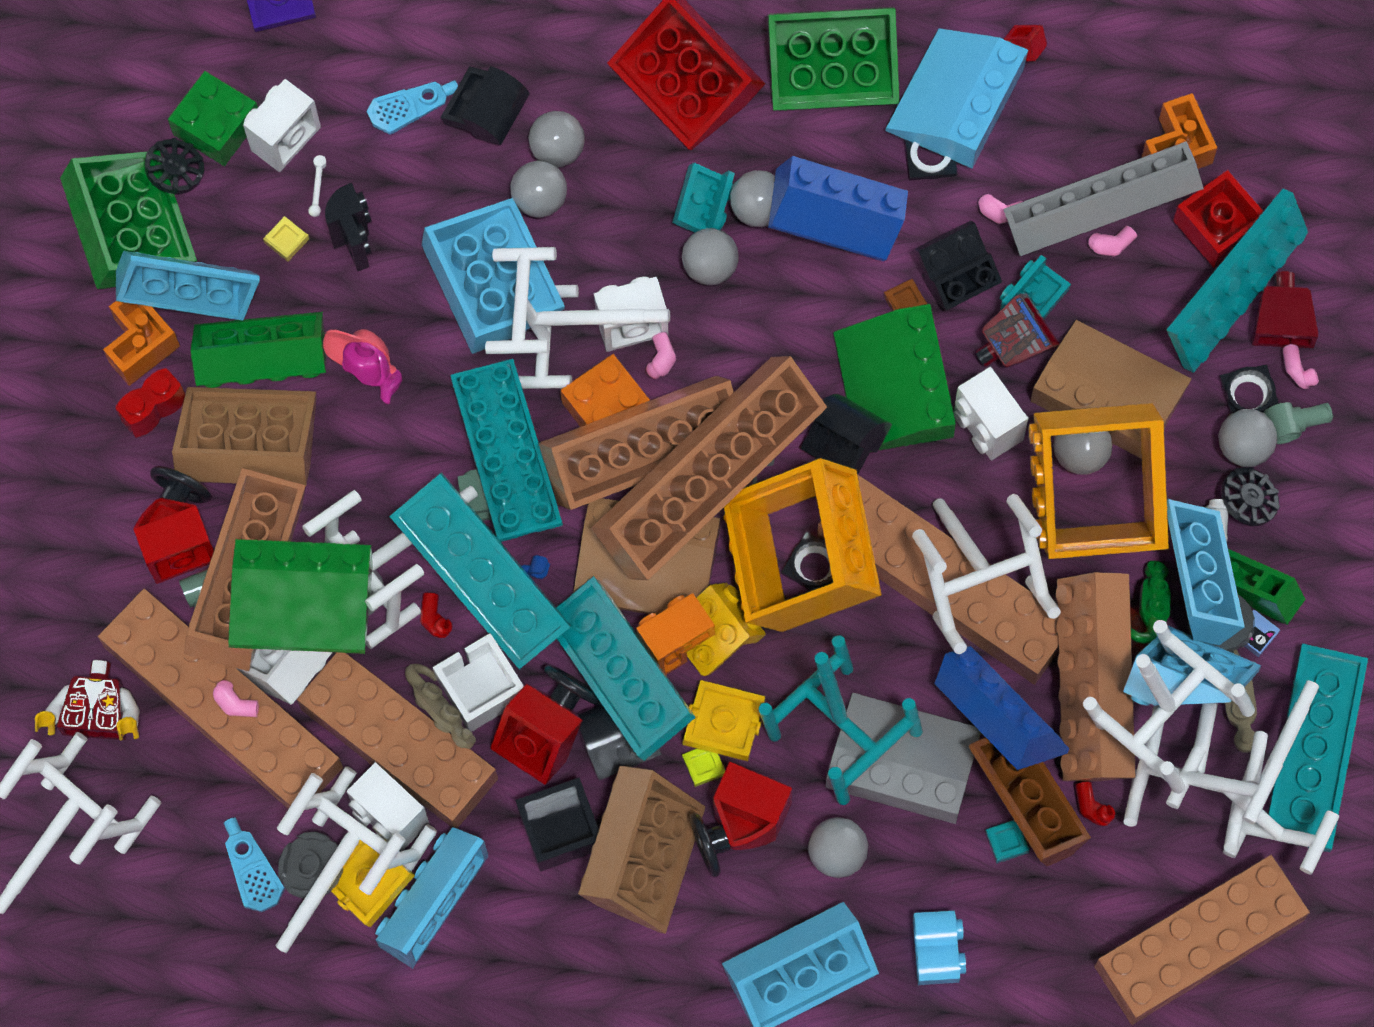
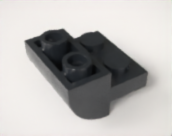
[440,66,530,145]
[325,183,372,271]
[914,220,1002,311]
[800,394,892,474]
[577,704,661,781]

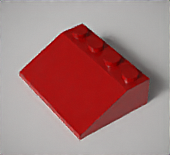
[607,0,766,150]

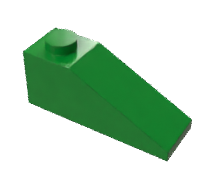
[1228,549,1306,625]

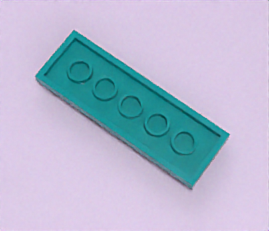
[1167,189,1308,373]
[389,472,571,669]
[557,576,696,761]
[1268,643,1368,852]

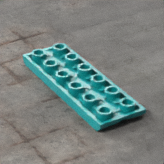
[450,359,563,542]

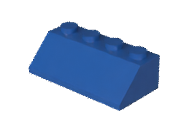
[768,156,908,262]
[934,646,1070,770]

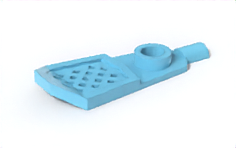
[367,80,458,135]
[224,818,285,912]

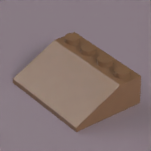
[1031,320,1192,459]
[172,387,317,485]
[573,498,720,615]
[578,766,705,934]

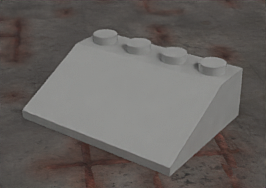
[826,693,981,824]

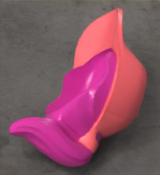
[323,329,402,404]

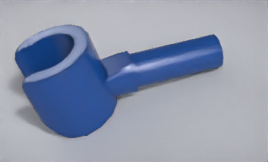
[521,555,550,579]

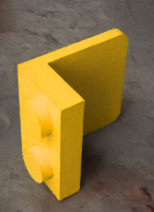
[687,583,766,676]

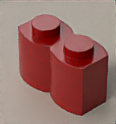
[115,368,185,438]

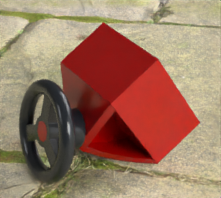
[133,466,214,584]
[490,664,601,785]
[690,762,792,877]

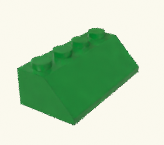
[190,312,327,388]

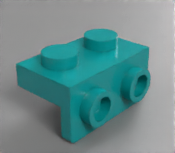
[672,163,735,233]
[1000,255,1071,319]

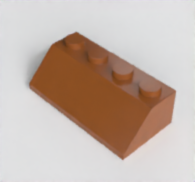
[968,738,1091,867]

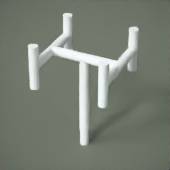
[485,247,670,389]
[302,486,478,649]
[912,494,1061,654]
[1083,620,1255,794]
[1166,680,1339,875]
[1124,703,1268,852]
[0,732,161,914]
[275,766,437,953]

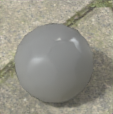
[528,111,585,167]
[510,160,567,218]
[730,170,775,227]
[682,228,739,286]
[1218,409,1277,467]
[1053,431,1113,475]
[808,817,869,878]

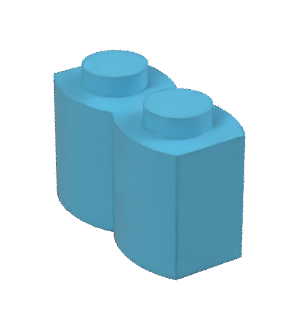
[913,911,966,985]

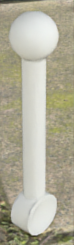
[308,155,326,217]

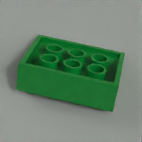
[767,7,899,111]
[60,150,197,289]
[833,304,956,452]
[228,539,373,654]

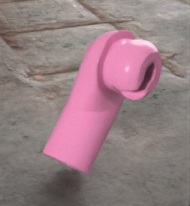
[978,194,1023,224]
[1088,226,1137,257]
[646,332,676,379]
[1282,344,1319,389]
[213,680,259,717]

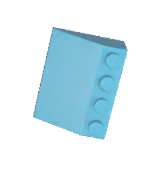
[886,28,1028,169]
[421,198,565,354]
[1123,626,1261,706]

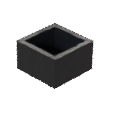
[515,777,599,872]

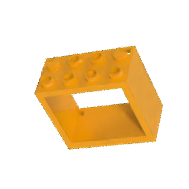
[1029,403,1169,559]
[723,458,882,632]

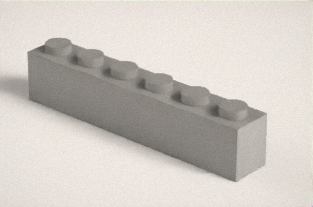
[1003,141,1204,256]

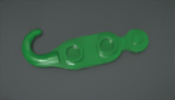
[1131,560,1171,644]

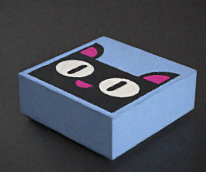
[1244,610,1280,657]

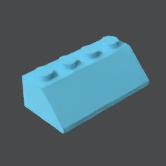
[116,251,260,321]
[1167,499,1245,645]
[375,827,489,969]
[722,902,879,1027]

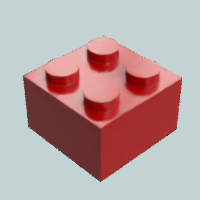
[1173,170,1264,268]

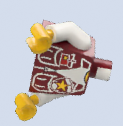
[35,660,140,741]

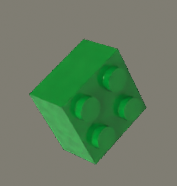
[168,71,258,167]

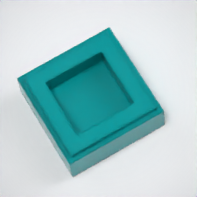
[985,820,1029,863]

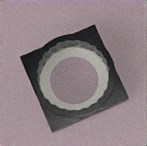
[904,139,957,180]
[1219,364,1279,414]
[781,532,833,591]

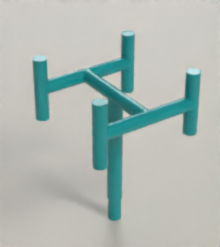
[759,635,923,805]

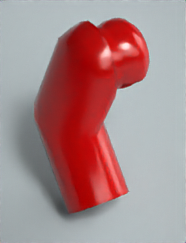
[420,593,453,638]
[1075,782,1115,826]

